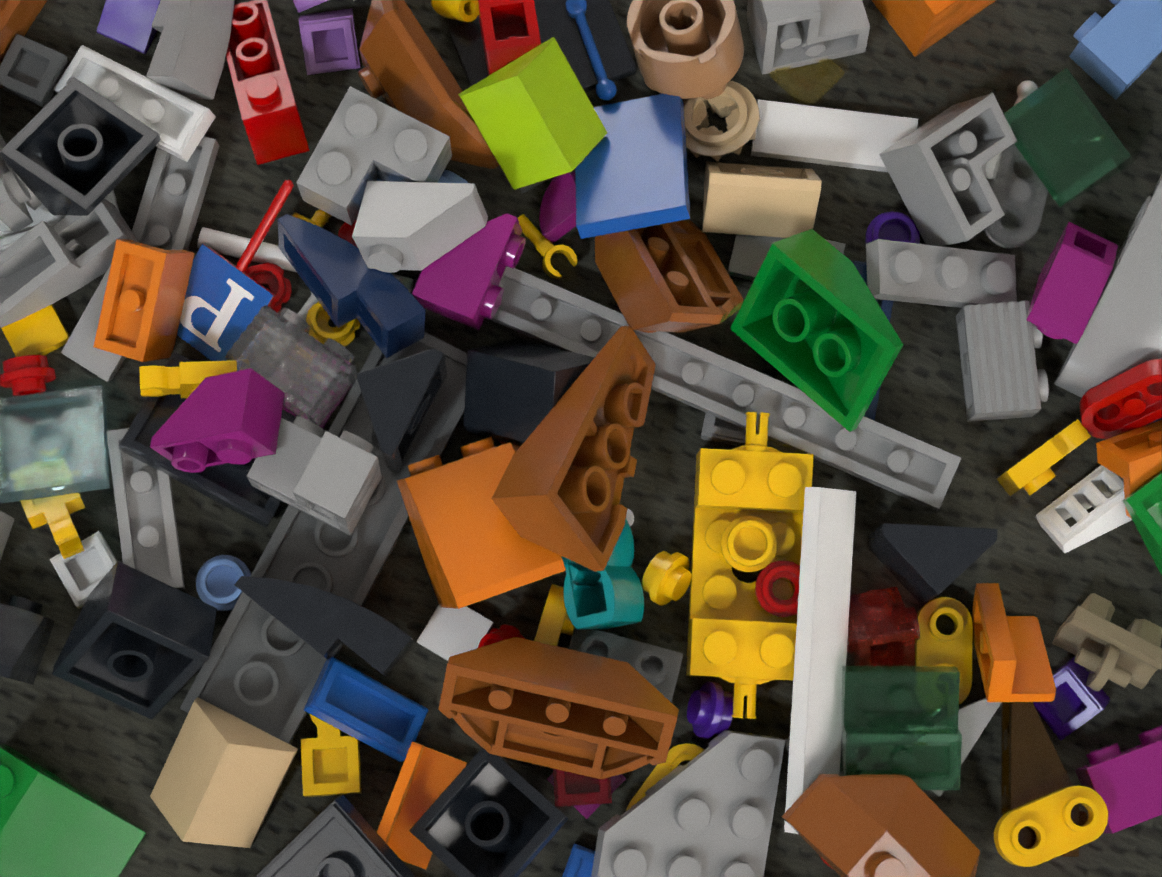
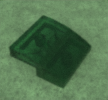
[842,666,962,790]

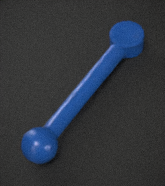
[565,0,617,100]

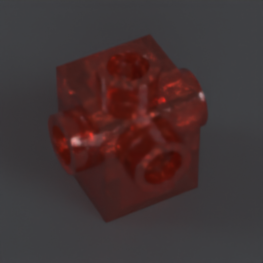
[847,587,920,682]

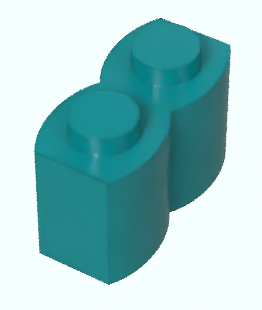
[561,520,644,629]

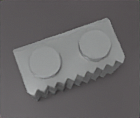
[956,300,1049,422]

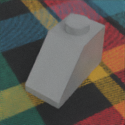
[352,181,488,273]

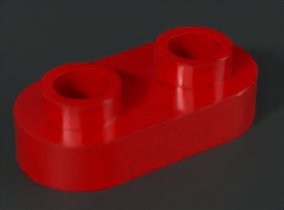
[1080,359,1162,439]

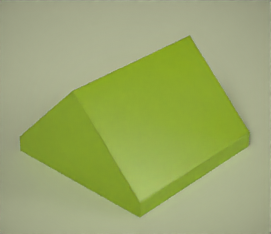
[458,37,607,190]

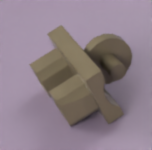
[1052,593,1162,692]

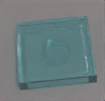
[0,385,110,504]

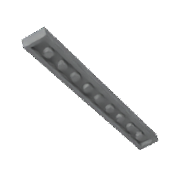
[485,267,961,512]

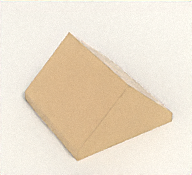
[702,161,822,238]
[150,697,298,848]

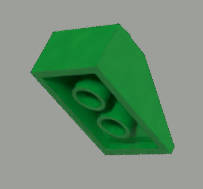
[730,229,904,432]
[0,743,147,877]

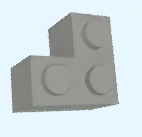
[746,0,870,75]
[296,86,452,225]
[879,93,1017,246]
[247,416,382,536]

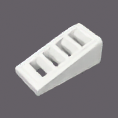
[1036,465,1132,553]

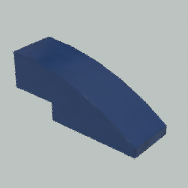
[278,214,426,358]

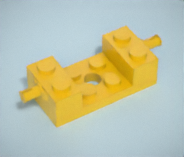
[686,412,813,719]

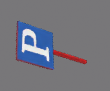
[177,180,294,362]

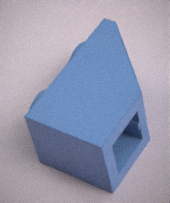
[1069,0,1162,100]

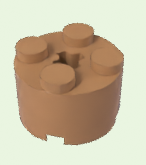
[627,0,744,99]

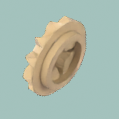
[682,81,761,162]

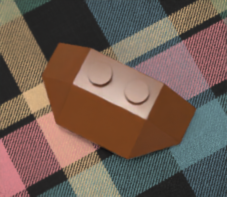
[358,0,499,169]
[595,219,744,333]
[439,637,679,779]
[782,774,980,877]

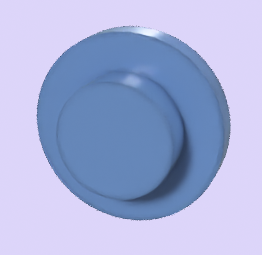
[196,555,251,611]

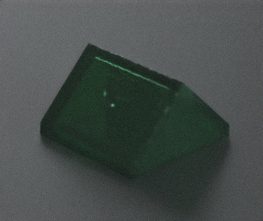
[1004,68,1134,207]

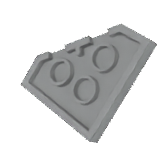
[591,730,785,877]

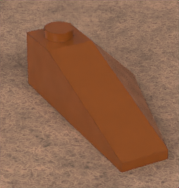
[491,325,656,571]

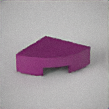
[539,170,576,243]

